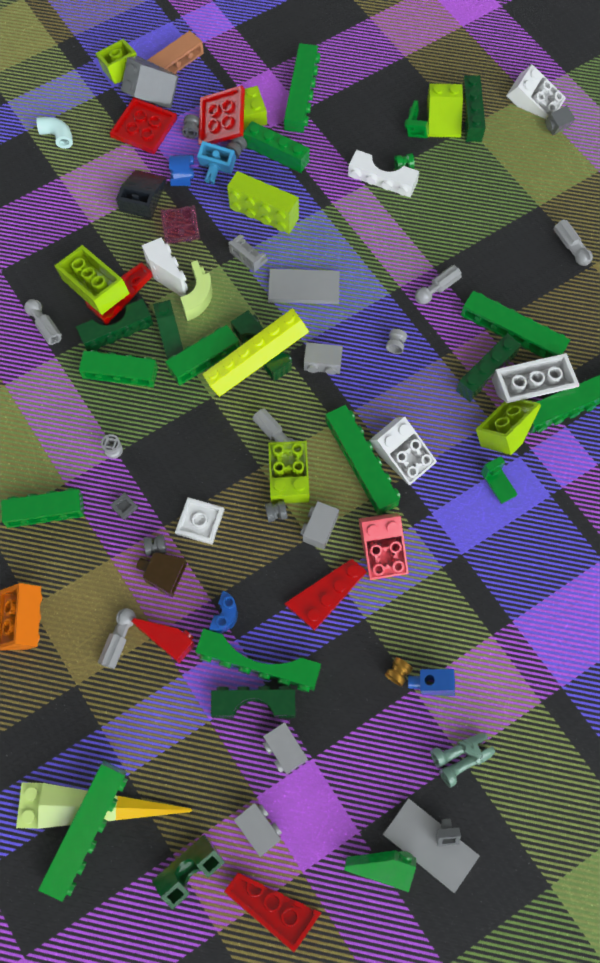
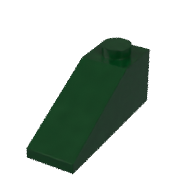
[153,300,183,360]

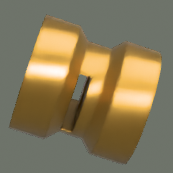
[385,657,413,686]

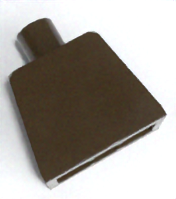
[136,552,187,598]

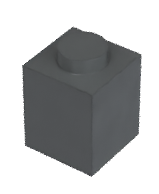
[545,105,575,135]

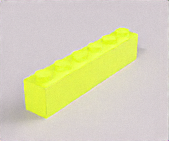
[203,308,309,397]

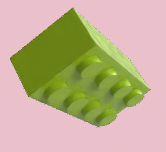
[227,171,299,234]
[55,245,130,315]

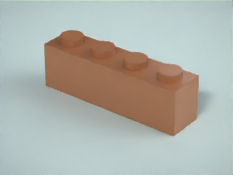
[148,31,204,74]

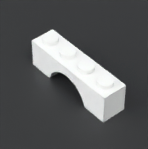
[348,150,419,197]

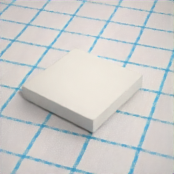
[175,497,225,545]

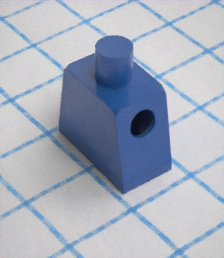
[408,669,455,696]

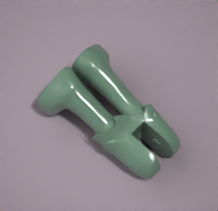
[430,733,495,788]

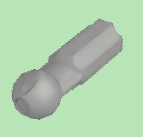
[553,219,593,266]
[415,265,462,304]
[24,299,62,345]
[253,408,295,442]
[98,608,136,670]

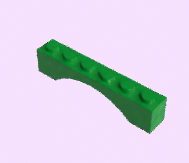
[195,629,321,692]

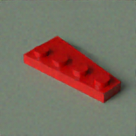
[85,263,153,325]
[285,559,367,631]
[224,873,321,953]

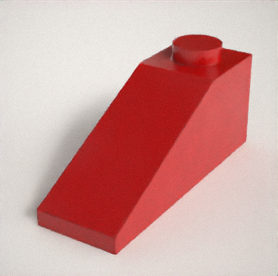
[131,618,195,663]

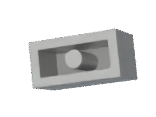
[304,342,343,375]
[301,501,339,550]
[262,722,308,775]
[234,803,282,857]

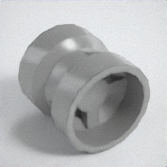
[386,329,407,354]
[101,434,123,459]

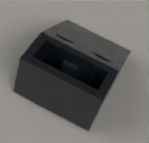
[116,170,167,219]

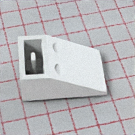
[506,65,566,119]
[142,238,188,297]
[369,417,437,485]

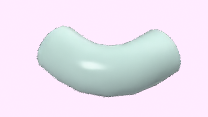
[37,117,73,149]

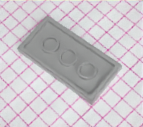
[268,269,340,304]
[383,799,480,893]

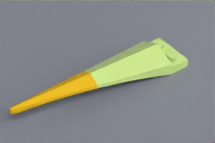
[16,782,192,829]

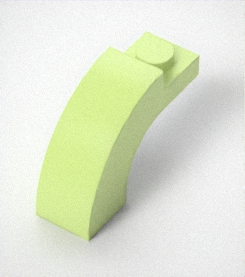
[180,260,212,321]

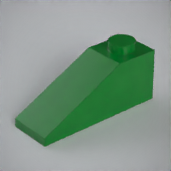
[344,851,416,892]

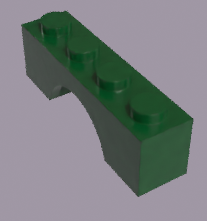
[462,75,486,142]
[76,299,154,351]
[231,310,292,381]
[456,334,521,402]
[211,686,296,719]

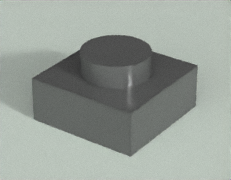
[110,492,138,520]

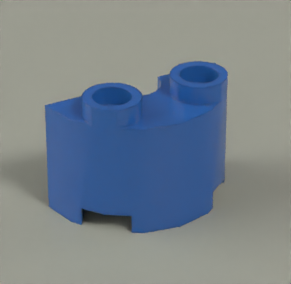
[169,155,194,186]
[209,591,238,634]

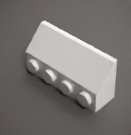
[492,353,579,403]

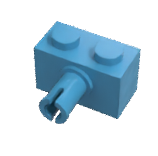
[197,141,236,184]

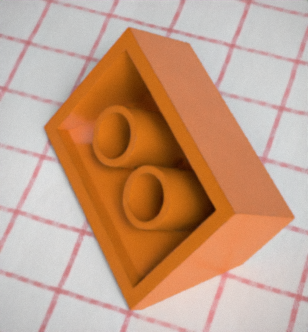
[0,583,42,651]

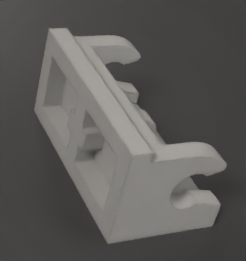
[229,234,268,273]

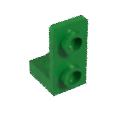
[405,100,429,138]
[481,456,517,504]

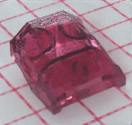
[161,205,200,244]

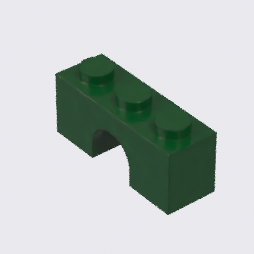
[152,835,225,910]

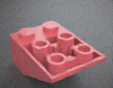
[359,513,409,580]

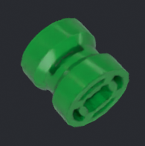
[394,153,415,170]

